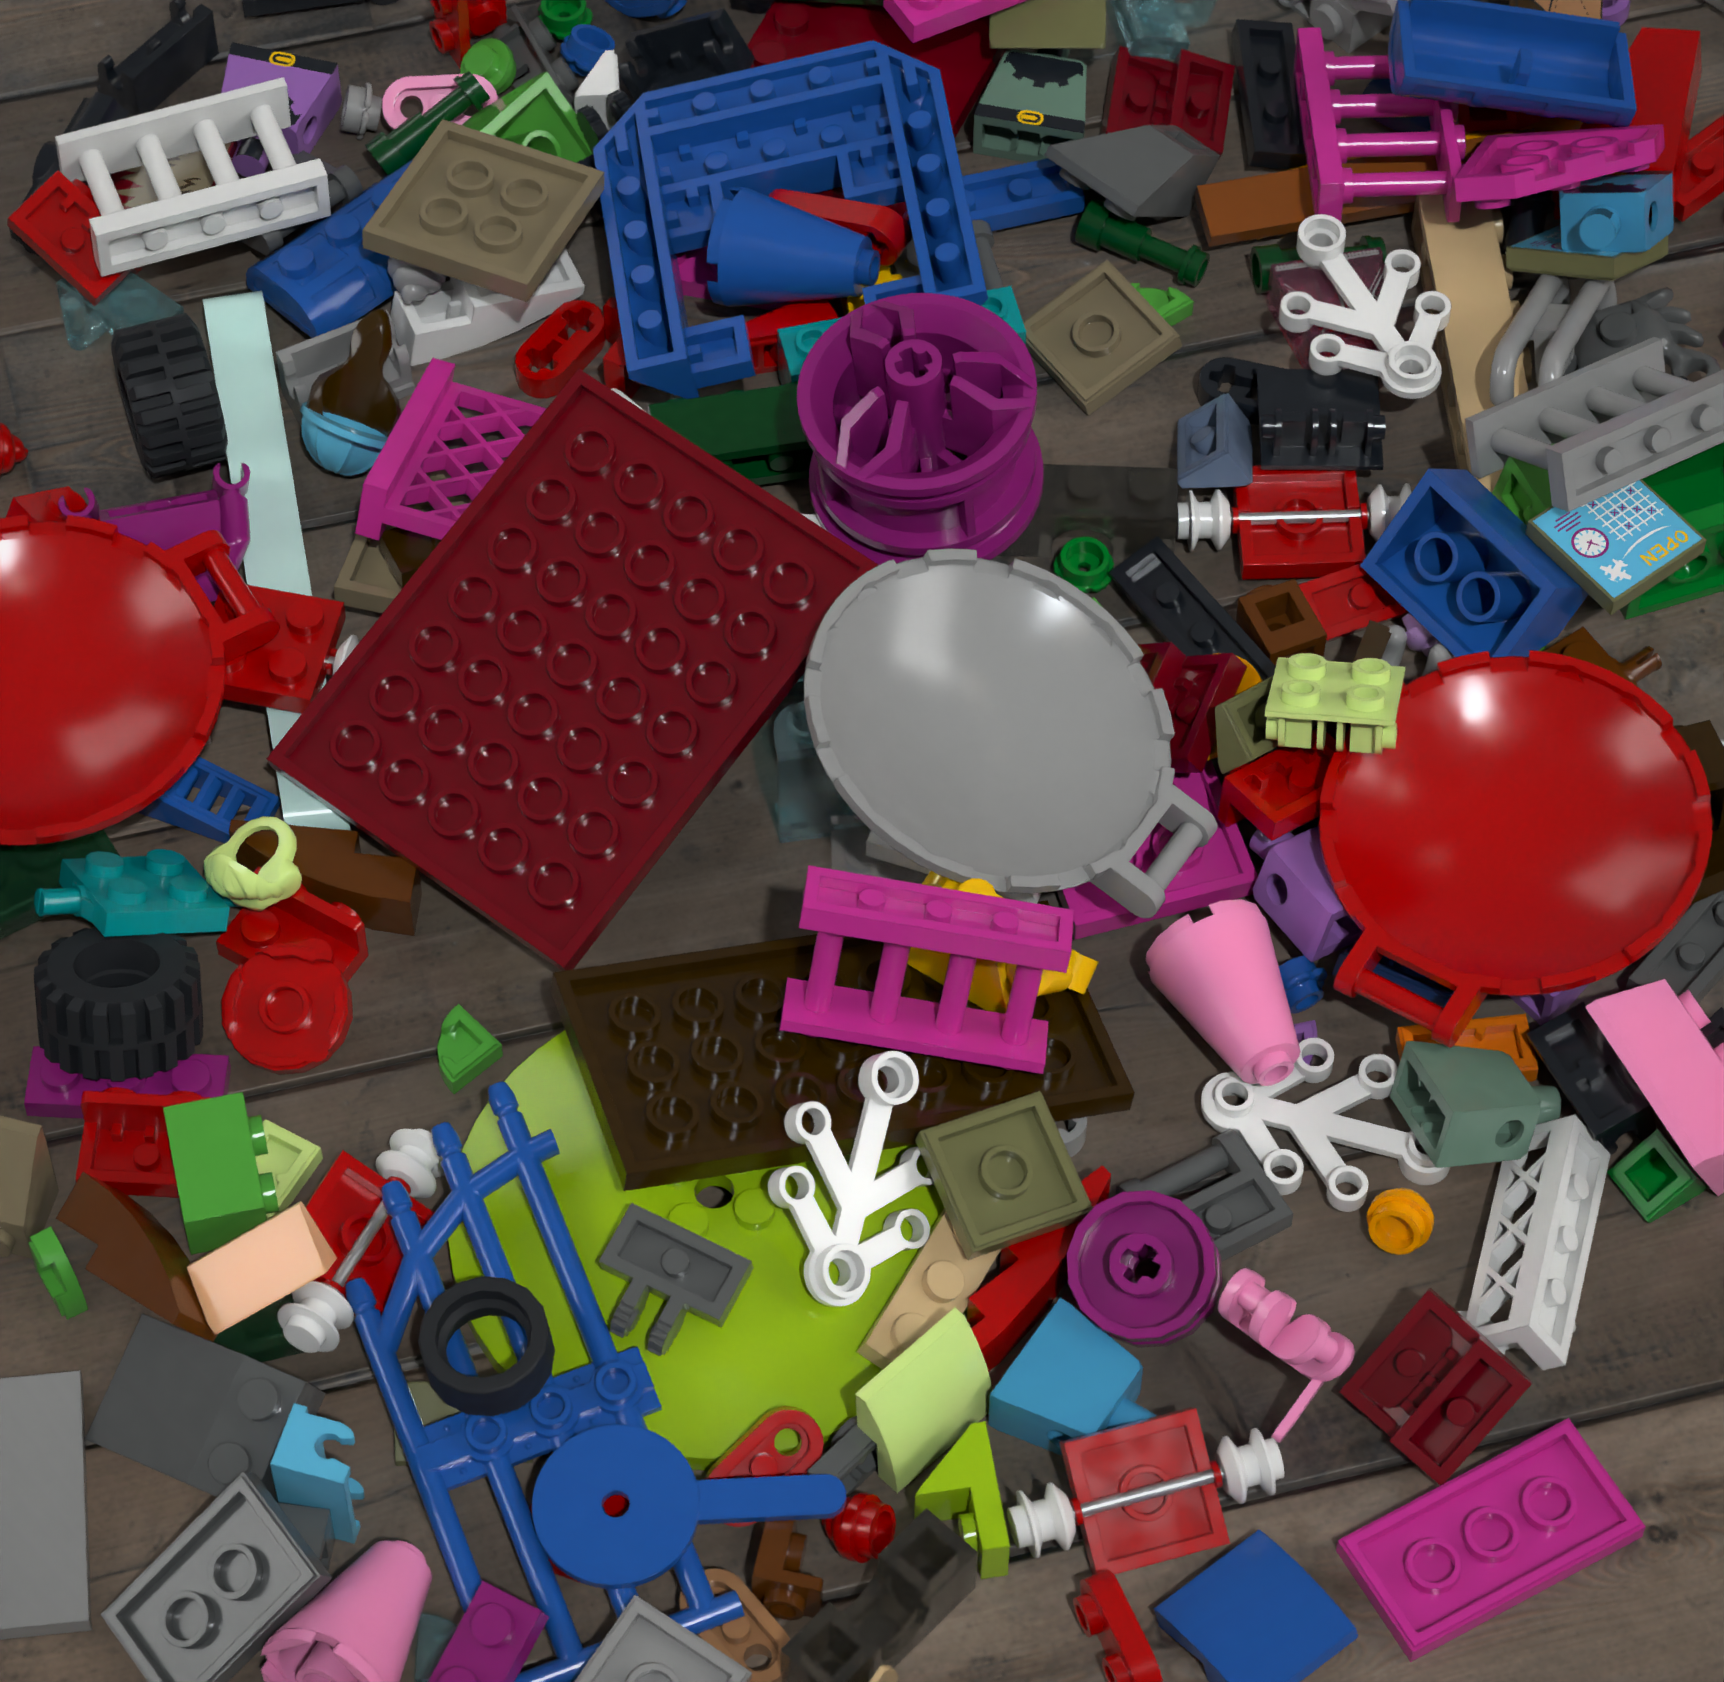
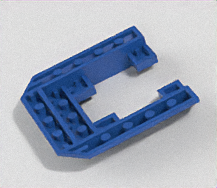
[593,40,988,399]

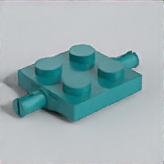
[34,849,242,937]

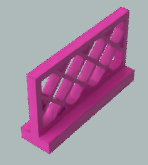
[355,358,547,540]

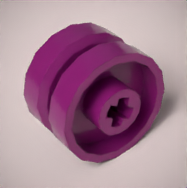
[1067,1190,1223,1348]

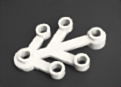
[1279,214,1451,399]
[1201,1038,1450,1212]
[768,1051,934,1307]

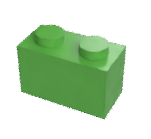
[163,1092,279,1255]

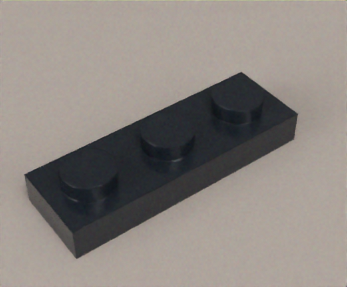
[1231,19,1307,169]

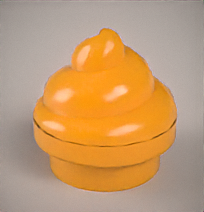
[1367,1188,1434,1255]

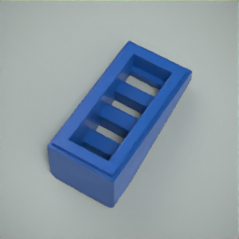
[139,756,281,843]

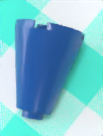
[707,186,880,307]

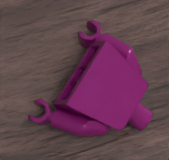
[58,463,251,602]

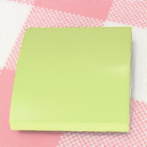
[856,1307,993,1494]

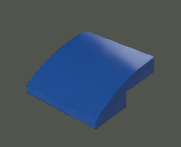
[1154,1529,1358,1682]

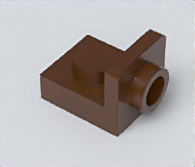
[752,1520,824,1620]

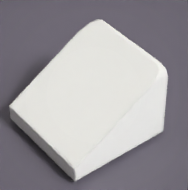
[574,50,619,131]

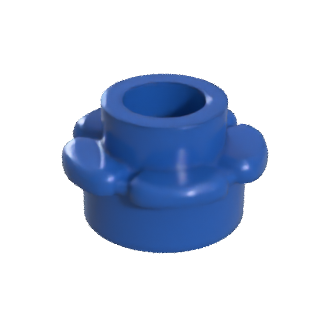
[560,24,615,76]
[1279,956,1328,1013]

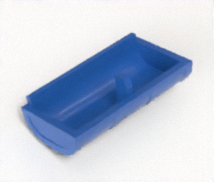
[1388,0,1637,127]
[246,158,414,338]

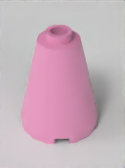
[1145,899,1300,1086]
[261,1540,432,1682]

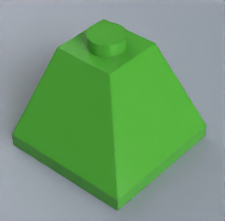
[462,72,593,162]

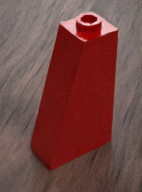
[1552,27,1702,220]

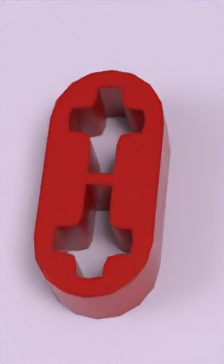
[515,300,606,399]

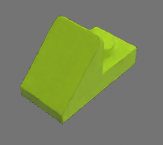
[914,1421,1010,1579]

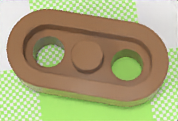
[679,1568,793,1682]

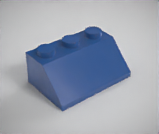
[1360,468,1589,657]

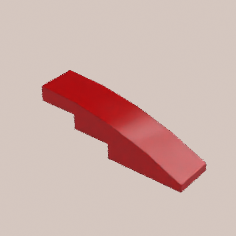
[967,1165,1111,1372]

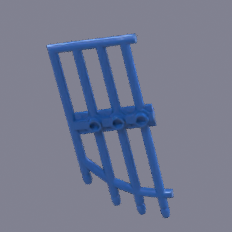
[345,1082,745,1682]

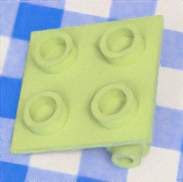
[1265,653,1405,755]

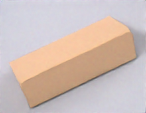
[187,1201,337,1335]

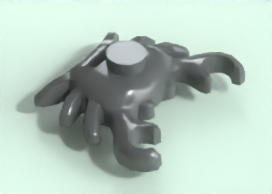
[1563,287,1721,378]

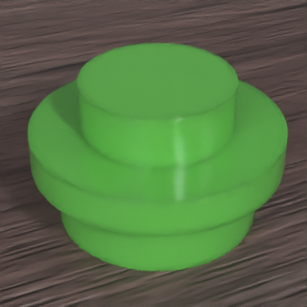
[460,38,517,94]

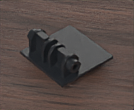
[1256,369,1386,470]

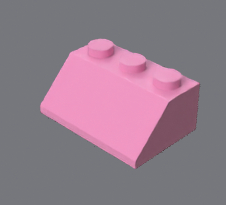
[1585,979,1724,1196]

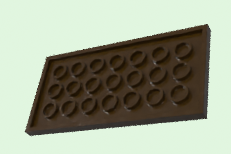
[551,900,1135,1191]

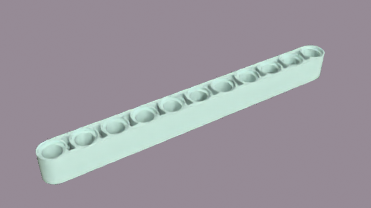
[203,291,350,830]

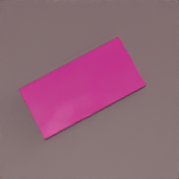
[1336,1418,1646,1662]

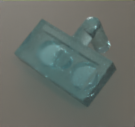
[1110,0,1217,60]
[56,272,184,351]

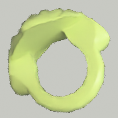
[204,816,302,911]

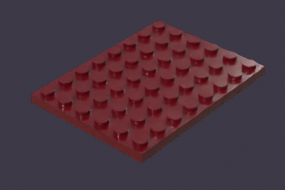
[266,369,878,971]

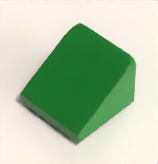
[1607,1130,1709,1223]

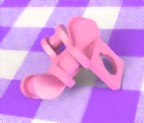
[1218,1268,1355,1443]

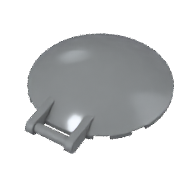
[804,548,1218,918]

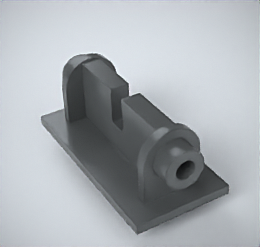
[493,4,580,108]

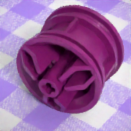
[797,293,1044,566]

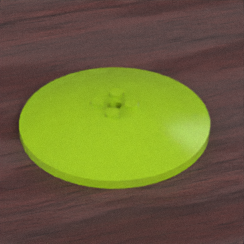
[448,1030,968,1471]

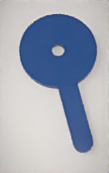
[532,1424,847,1589]

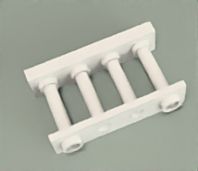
[55,77,331,277]

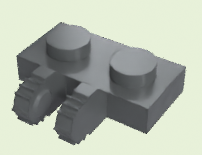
[599,1203,754,1356]

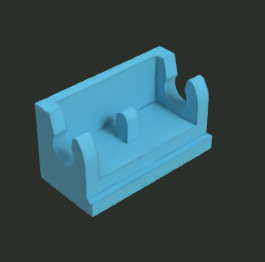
[270,1403,365,1544]

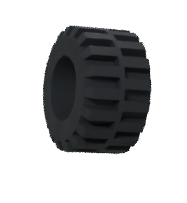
[111,313,228,479]
[34,928,204,1081]

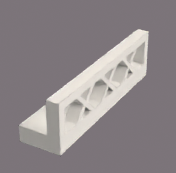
[1466,1115,1610,1370]

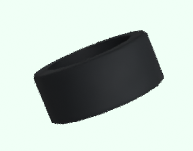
[418,1276,555,1416]

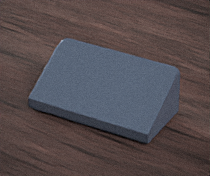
[1177,393,1253,488]

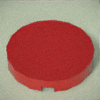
[221,943,353,1075]

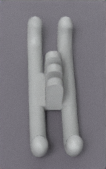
[1490,274,1617,406]

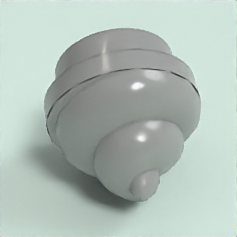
[387,257,447,304]

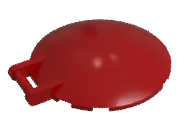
[0,515,280,845]
[1319,650,1712,1048]

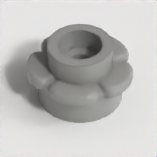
[340,83,382,140]

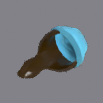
[300,309,402,476]

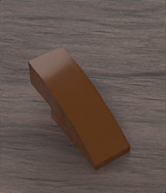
[229,820,422,936]
[56,1172,218,1342]

